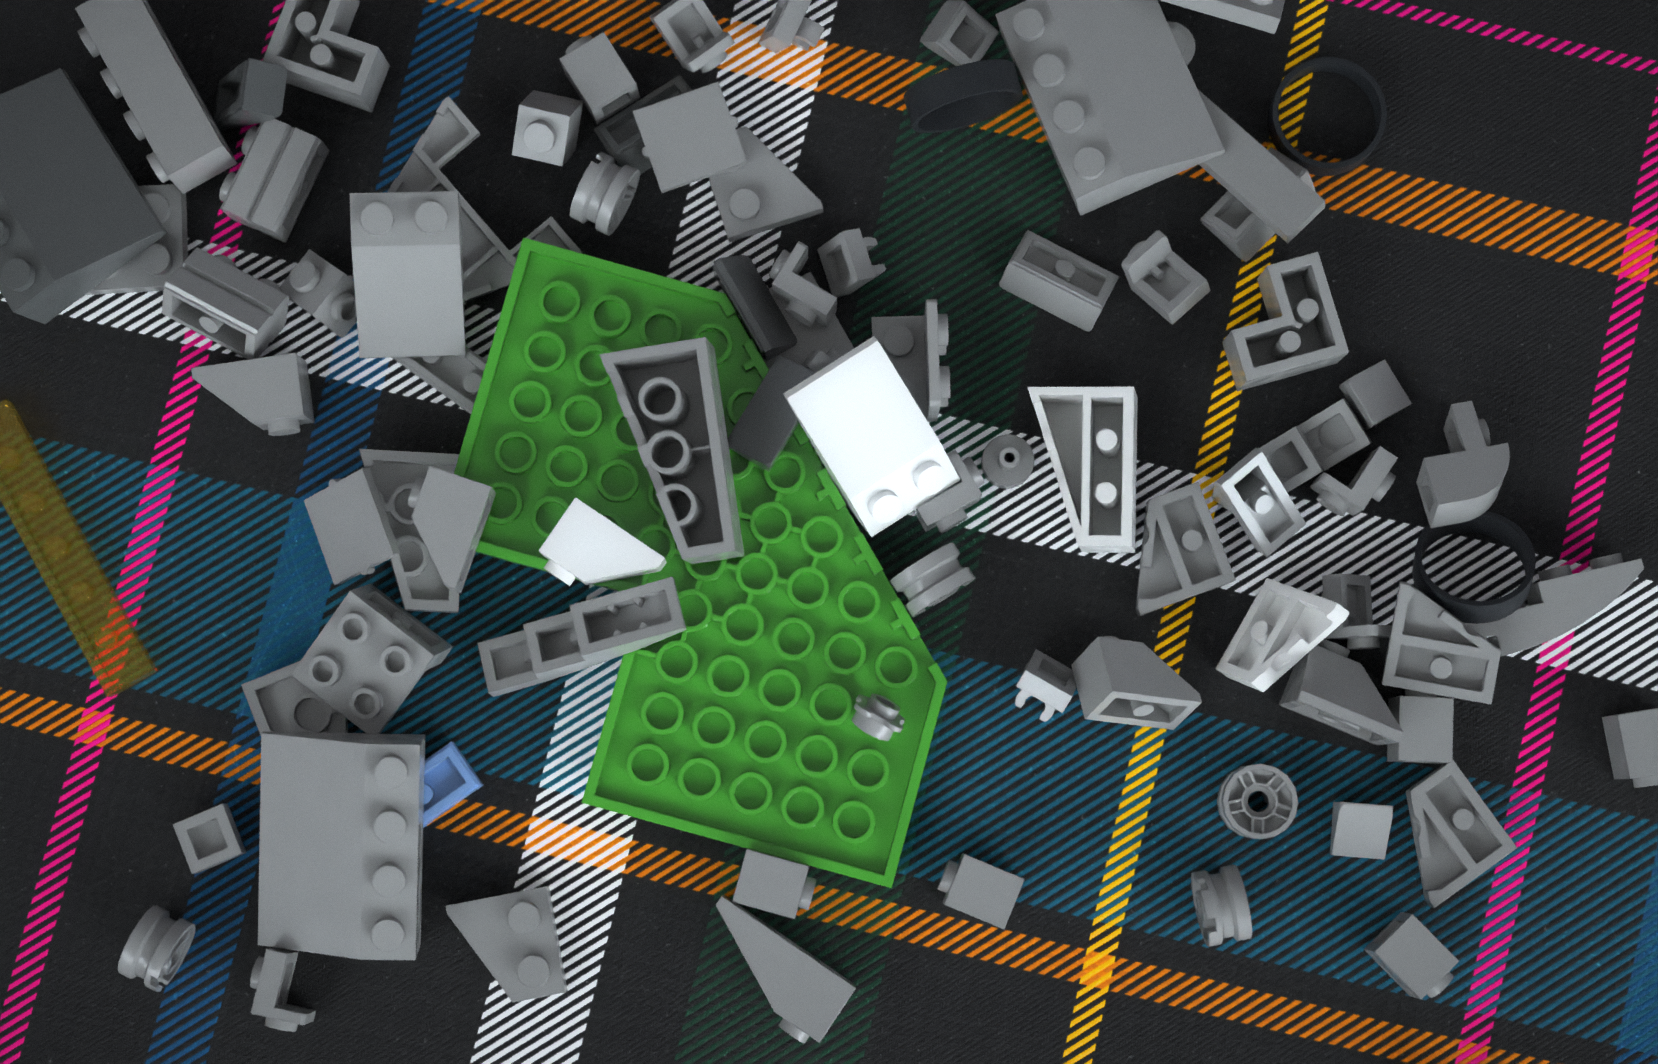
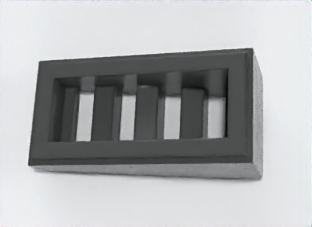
[213,58,287,131]

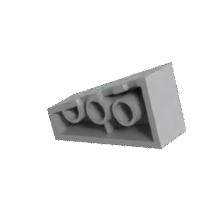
[599,337,744,564]

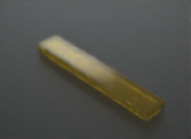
[0,399,158,697]

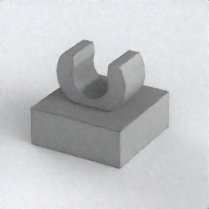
[758,0,825,53]
[817,228,886,297]
[1015,649,1077,722]

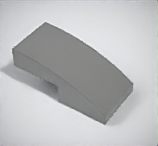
[1258,398,1373,493]

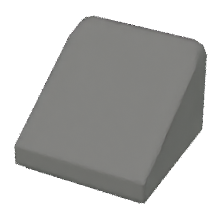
[920,0,999,66]
[1339,359,1412,430]
[1330,802,1393,860]

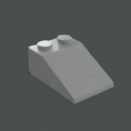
[350,191,466,358]

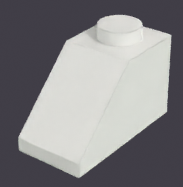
[539,497,667,586]

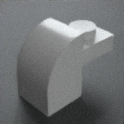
[1416,401,1510,528]

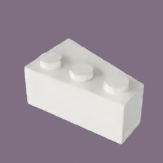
[1027,387,1138,553]

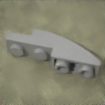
[1463,553,1644,657]

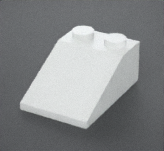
[783,336,960,537]

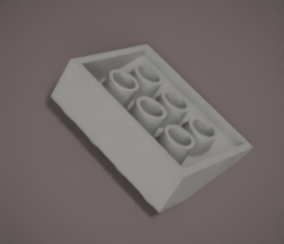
[995,0,1225,216]
[258,731,425,960]

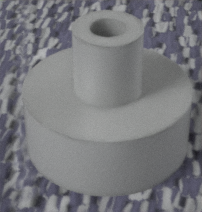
[981,434,1034,489]

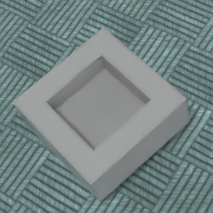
[173,804,247,874]

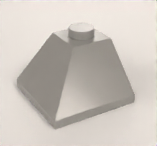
[1279,639,1404,746]

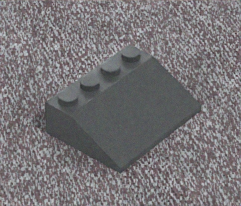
[0,68,167,324]

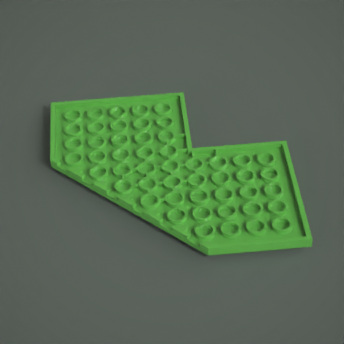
[454,237,947,888]

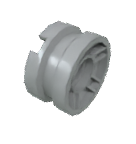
[570,152,640,236]
[890,542,975,617]
[1217,764,1298,839]
[1191,864,1252,947]
[117,905,196,992]

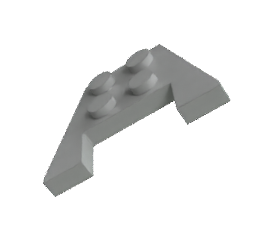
[387,96,582,303]

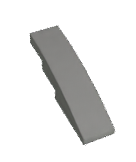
[477,577,687,697]

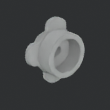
[852,693,905,741]

